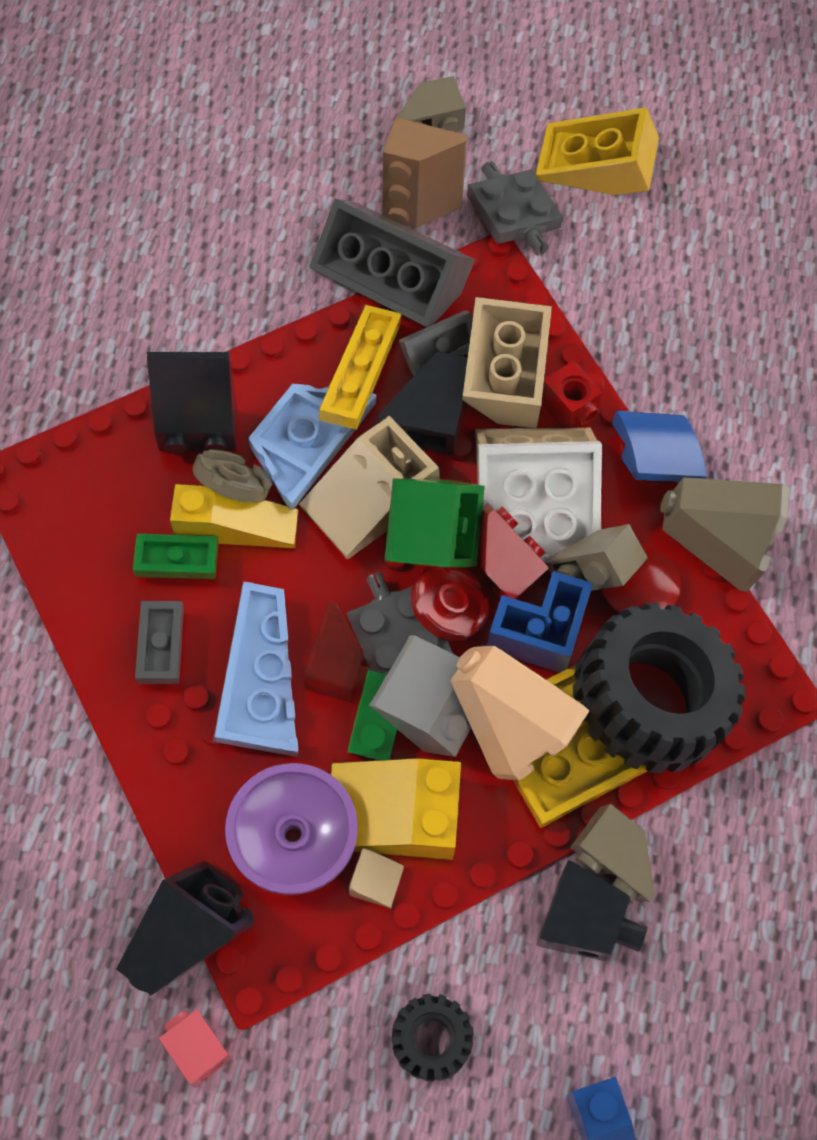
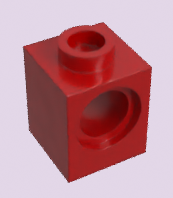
[542,360,602,428]

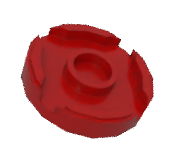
[410,566,490,642]

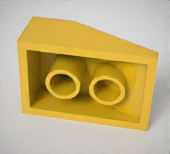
[536,107,659,195]
[331,759,461,860]

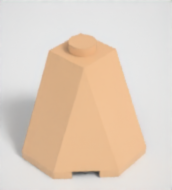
[450,646,589,780]

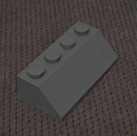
[309,198,475,327]

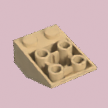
[300,416,440,560]

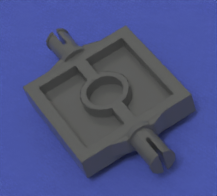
[466,161,564,256]
[346,572,453,674]

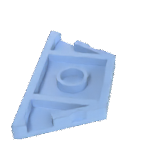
[248,384,376,510]

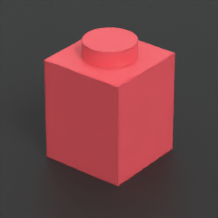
[159,1009,232,1088]

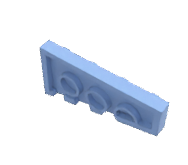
[213,582,298,757]

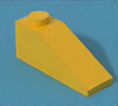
[170,484,298,548]

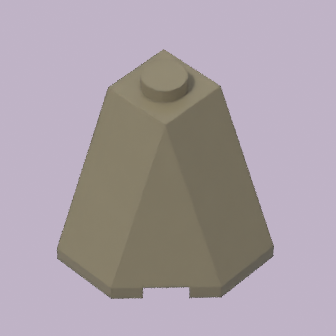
[660,477,790,592]

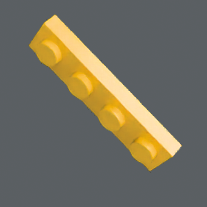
[319,305,401,430]

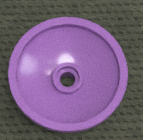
[225,763,358,895]

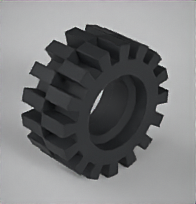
[391,994,474,1082]

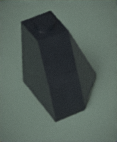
[116,861,255,995]

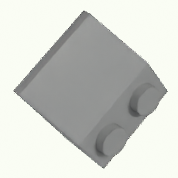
[369,635,471,757]

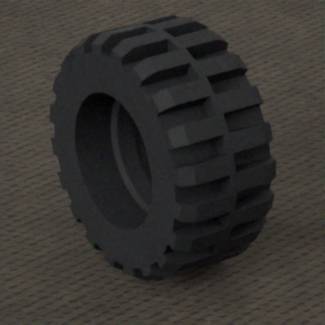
[573,603,746,773]

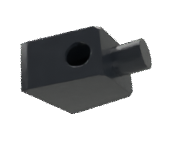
[536,860,648,961]

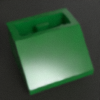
[385,478,485,567]

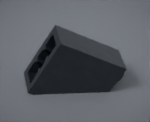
[378,352,468,456]

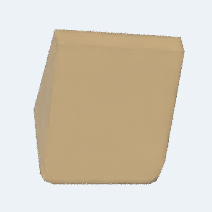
[349,848,404,909]

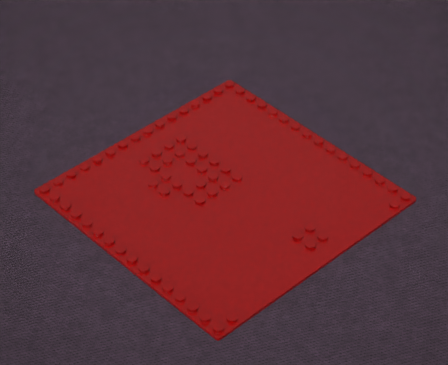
[0,235,817,1030]

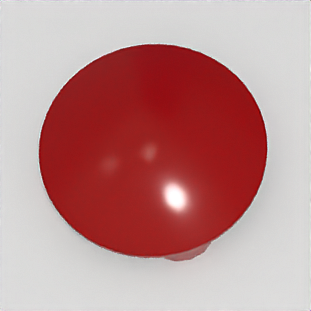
[599,546,681,614]

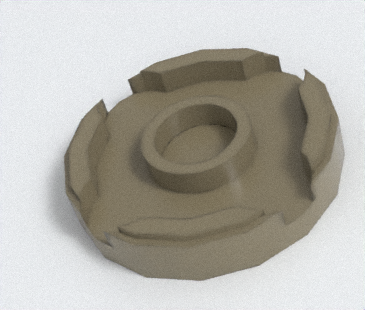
[192,450,272,503]

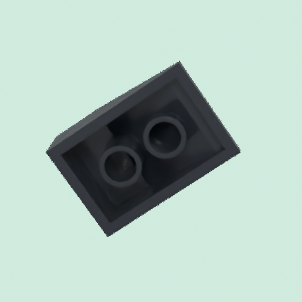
[147,352,237,454]

